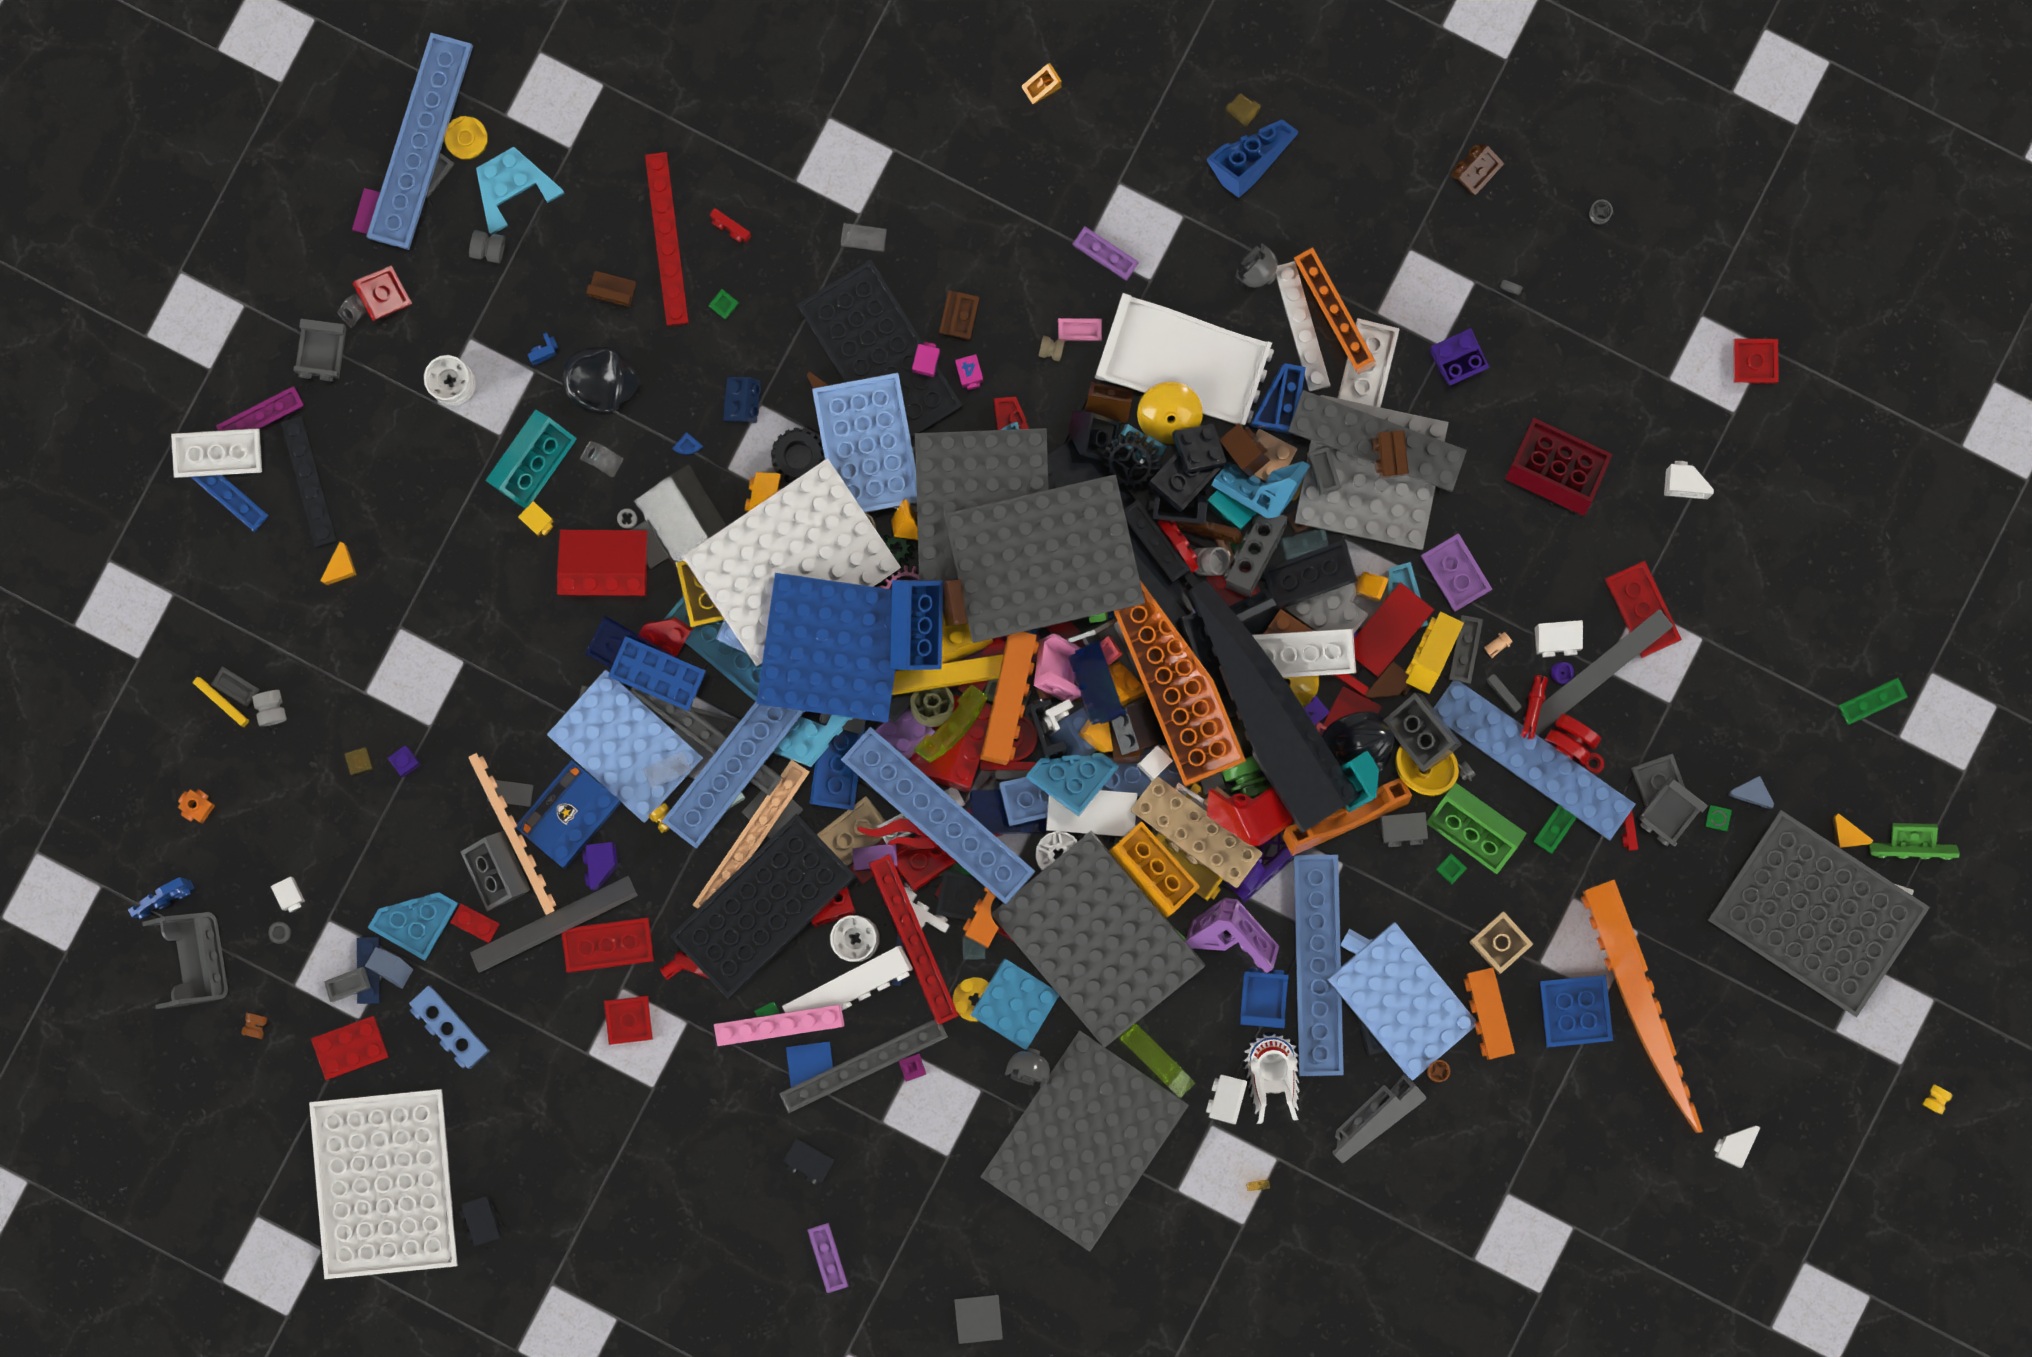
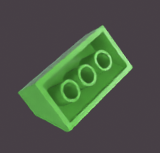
[1426,782,1527,874]

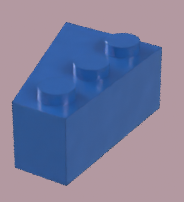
[1249,363,1306,434]

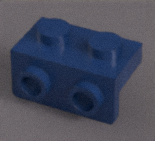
[723,377,761,423]

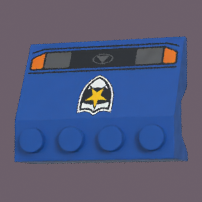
[516,760,622,869]

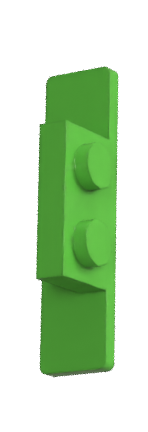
[1869,823,1960,860]

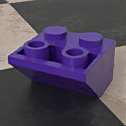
[1430,328,1489,386]
[582,842,618,891]

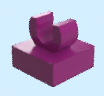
[899,1054,927,1082]

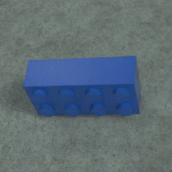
[890,580,943,670]

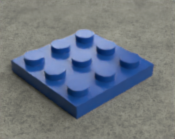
[1540,975,1613,1047]

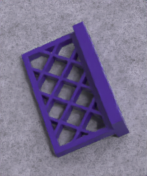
[1224,824,1301,903]

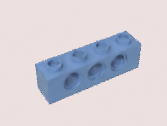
[409,986,490,1069]

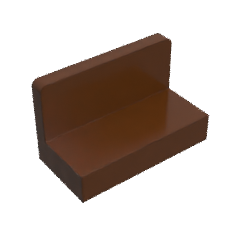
[586,271,636,307]
[1085,382,1134,423]
[943,579,968,627]

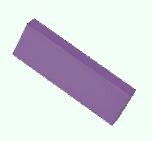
[1073,226,1139,281]
[808,1223,848,1293]

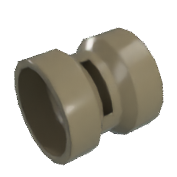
[1039,335,1065,362]

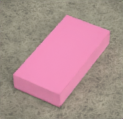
[1058,318,1102,341]

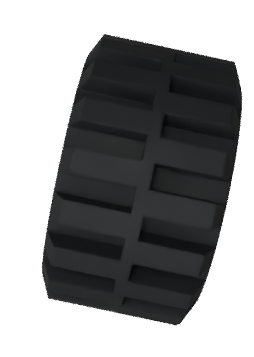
[771,428,825,484]

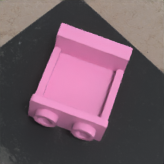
[1034,634,1085,702]

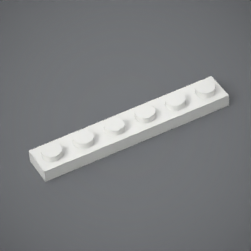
[1275,261,1330,392]

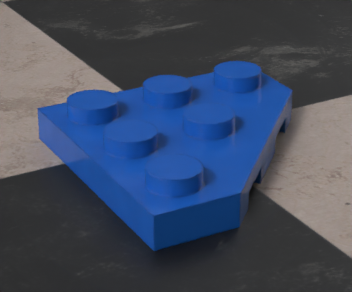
[128,877,194,920]

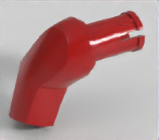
[660,951,709,980]

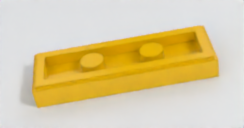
[192,677,249,727]

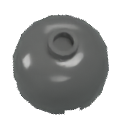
[1236,243,1278,288]
[1005,1048,1050,1087]

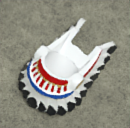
[1242,1032,1300,1124]

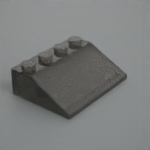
[634,464,726,572]

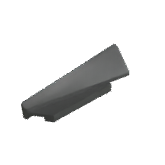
[1333,1074,1426,1163]

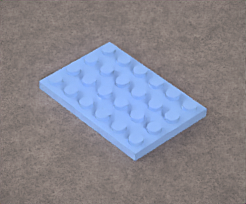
[812,373,917,513]
[547,670,703,823]
[1327,922,1477,1081]

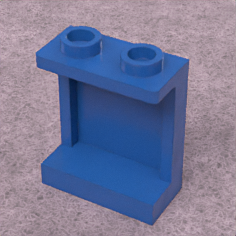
[1240,968,1289,1029]

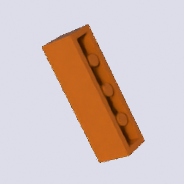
[1464,967,1515,1060]

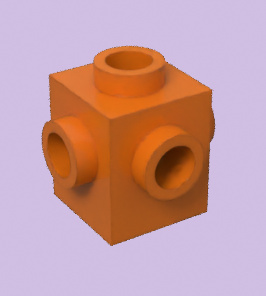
[178,789,215,823]

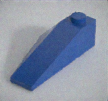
[1207,120,1298,198]

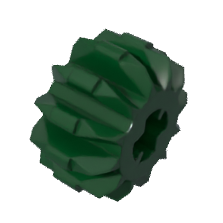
[884,531,915,567]

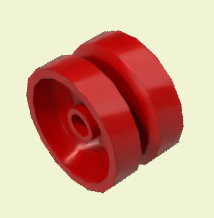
[1544,713,1602,765]
[1009,716,1037,762]

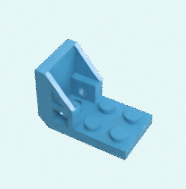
[1211,461,1310,519]

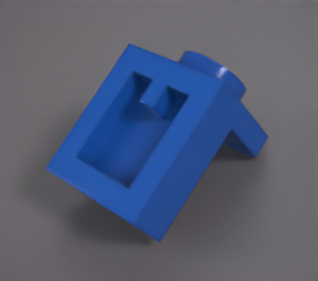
[527,332,558,366]

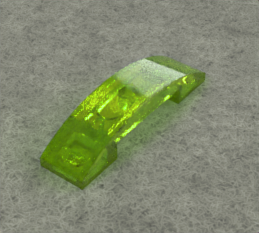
[913,684,988,763]
[1118,1023,1195,1098]

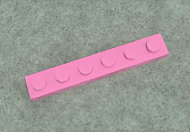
[714,1004,844,1046]

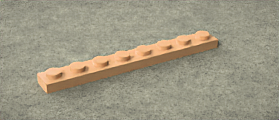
[469,753,556,915]
[693,760,810,909]

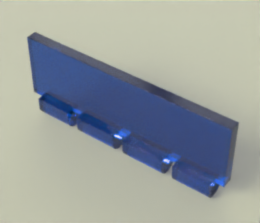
[1068,640,1125,725]

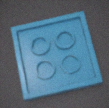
[970,959,1059,1050]

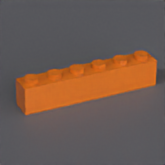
[1294,247,1377,375]
[980,632,1039,765]

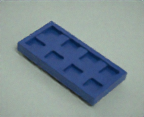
[608,636,706,711]

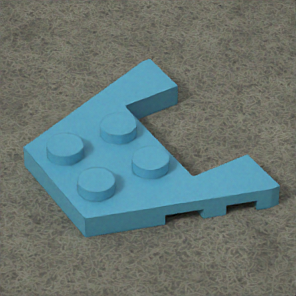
[476,147,565,235]
[773,715,853,767]

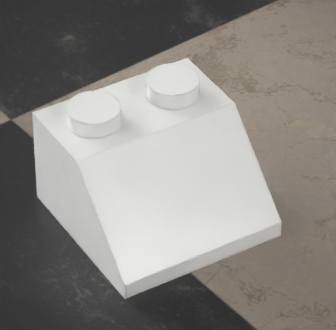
[1664,461,1714,499]
[1534,620,1583,658]
[1206,1075,1247,1124]

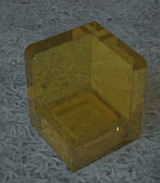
[1226,94,1261,126]

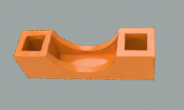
[963,887,999,948]

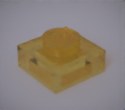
[345,747,373,775]

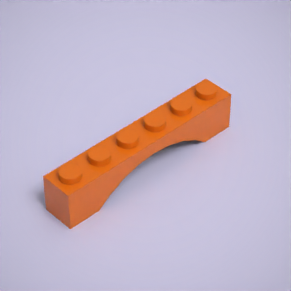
[1282,778,1412,856]

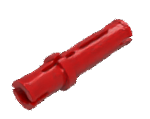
[1521,675,1548,739]

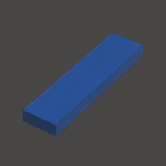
[191,475,269,532]

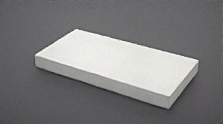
[1338,318,1399,407]
[171,429,262,478]
[1046,790,1137,837]

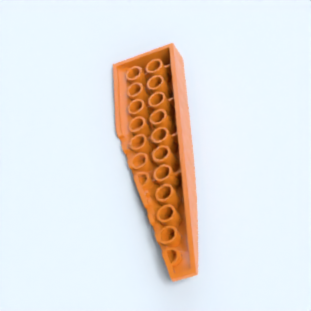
[1114,580,1246,787]
[1581,880,1703,1133]

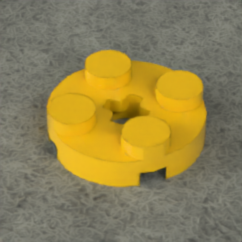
[953,977,989,1022]

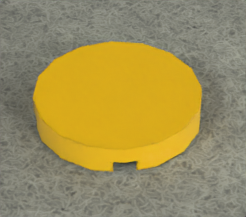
[444,116,488,160]

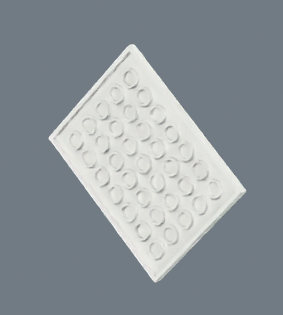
[682,458,901,666]
[309,1089,458,1279]

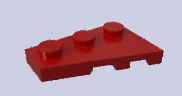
[993,397,1029,430]

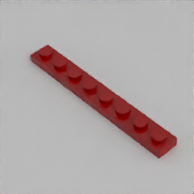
[645,152,689,326]
[868,854,959,1025]

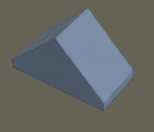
[1728,776,1774,809]
[364,947,413,989]

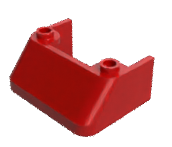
[1207,774,1294,846]

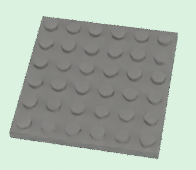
[1294,395,1448,551]

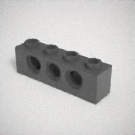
[1224,513,1287,598]

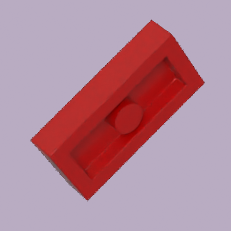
[710,208,751,243]
[1622,810,1638,851]
[450,903,500,943]

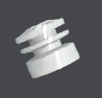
[424,355,476,406]
[1036,831,1077,871]
[830,916,880,962]

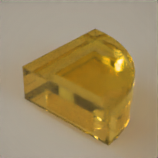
[1246,1180,1270,1191]

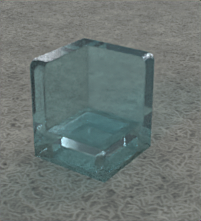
[963,937,986,960]

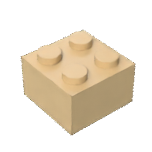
[1469,911,1533,975]

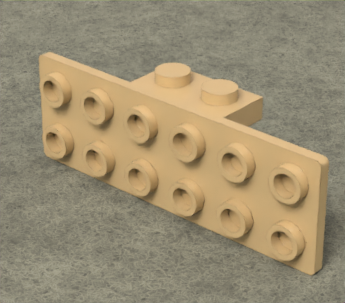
[1131,776,1262,888]

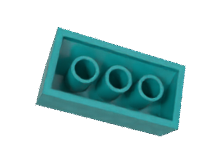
[485,409,577,509]

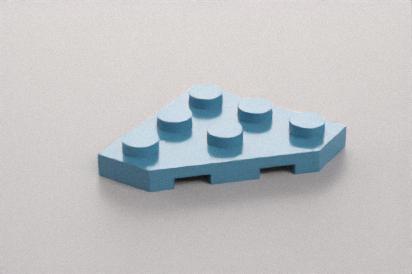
[1026,753,1119,816]
[368,892,459,961]

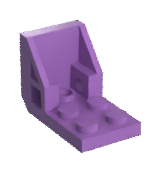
[1185,898,1279,973]

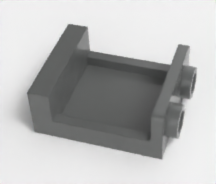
[293,319,347,381]
[1637,777,1708,847]

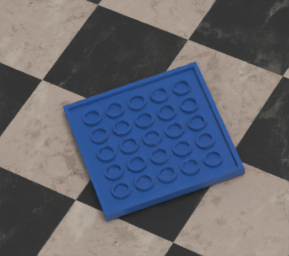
[756,573,895,723]

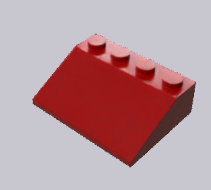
[557,530,647,596]
[910,695,992,794]

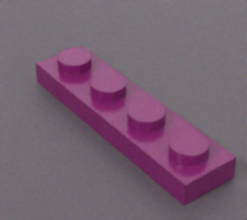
[216,386,304,431]

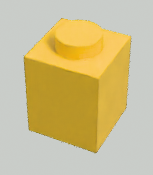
[518,501,554,537]

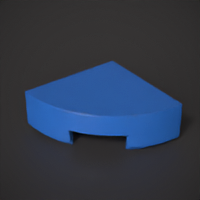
[672,432,703,455]

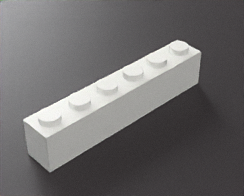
[782,945,913,1013]

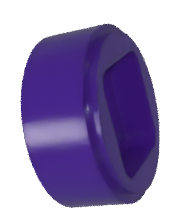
[1551,662,1574,684]

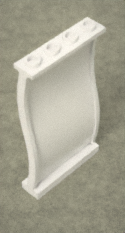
[1095,293,1274,427]

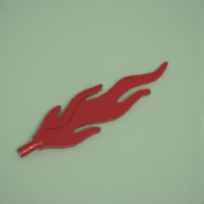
[857,809,1020,849]

